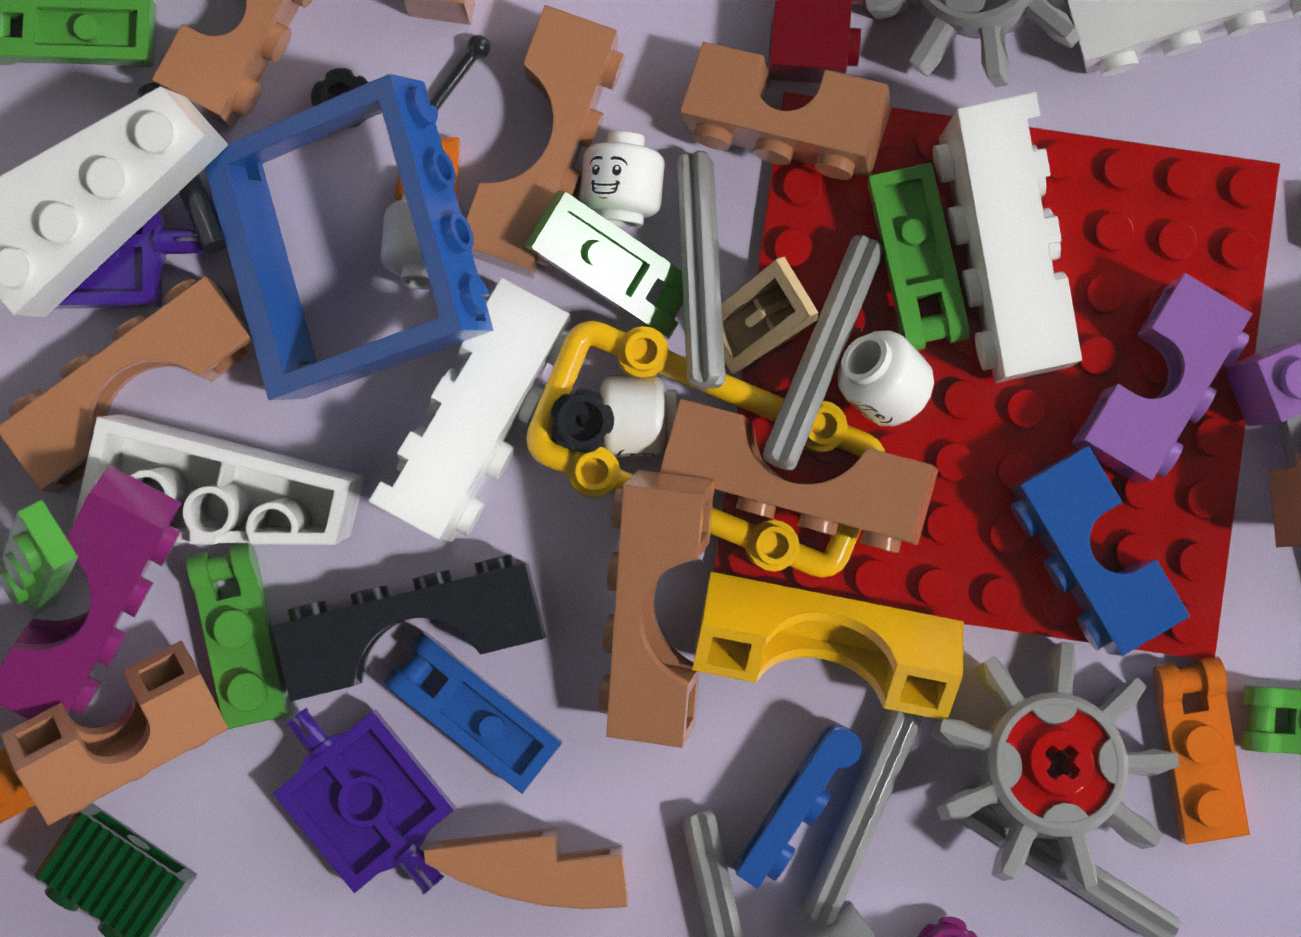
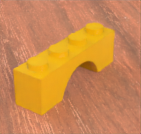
[692,572,964,720]

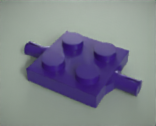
[55,209,204,309]
[273,708,457,895]

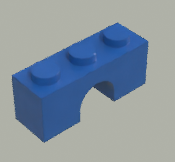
[1010,446,1190,656]

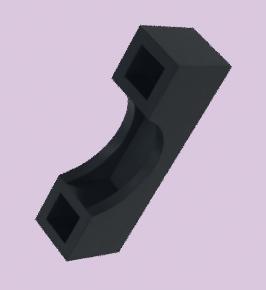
[272,554,547,702]

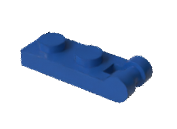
[384,631,563,794]
[733,724,862,889]

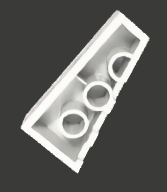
[1066,0,1301,77]
[0,86,228,318]
[933,92,1082,384]
[369,278,572,542]
[72,414,365,545]

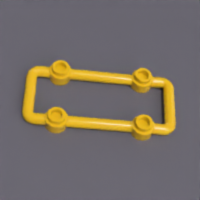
[526,321,885,578]

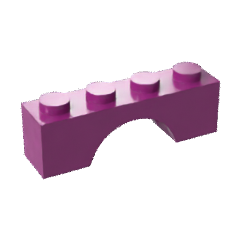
[0,466,182,719]

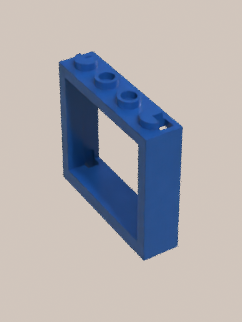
[205,74,494,400]

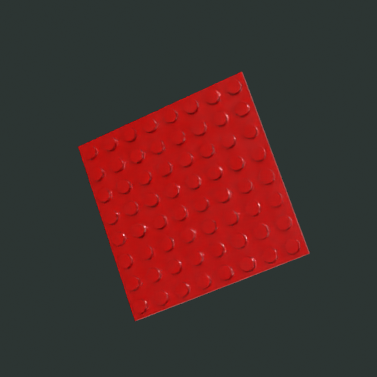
[714,91,1280,659]

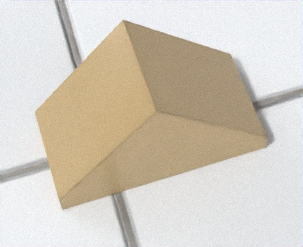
[721,257,818,375]

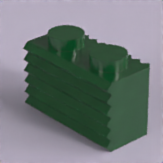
[34,803,197,937]

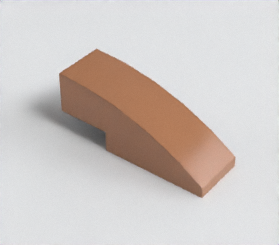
[424,828,628,909]

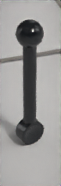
[430,35,491,110]

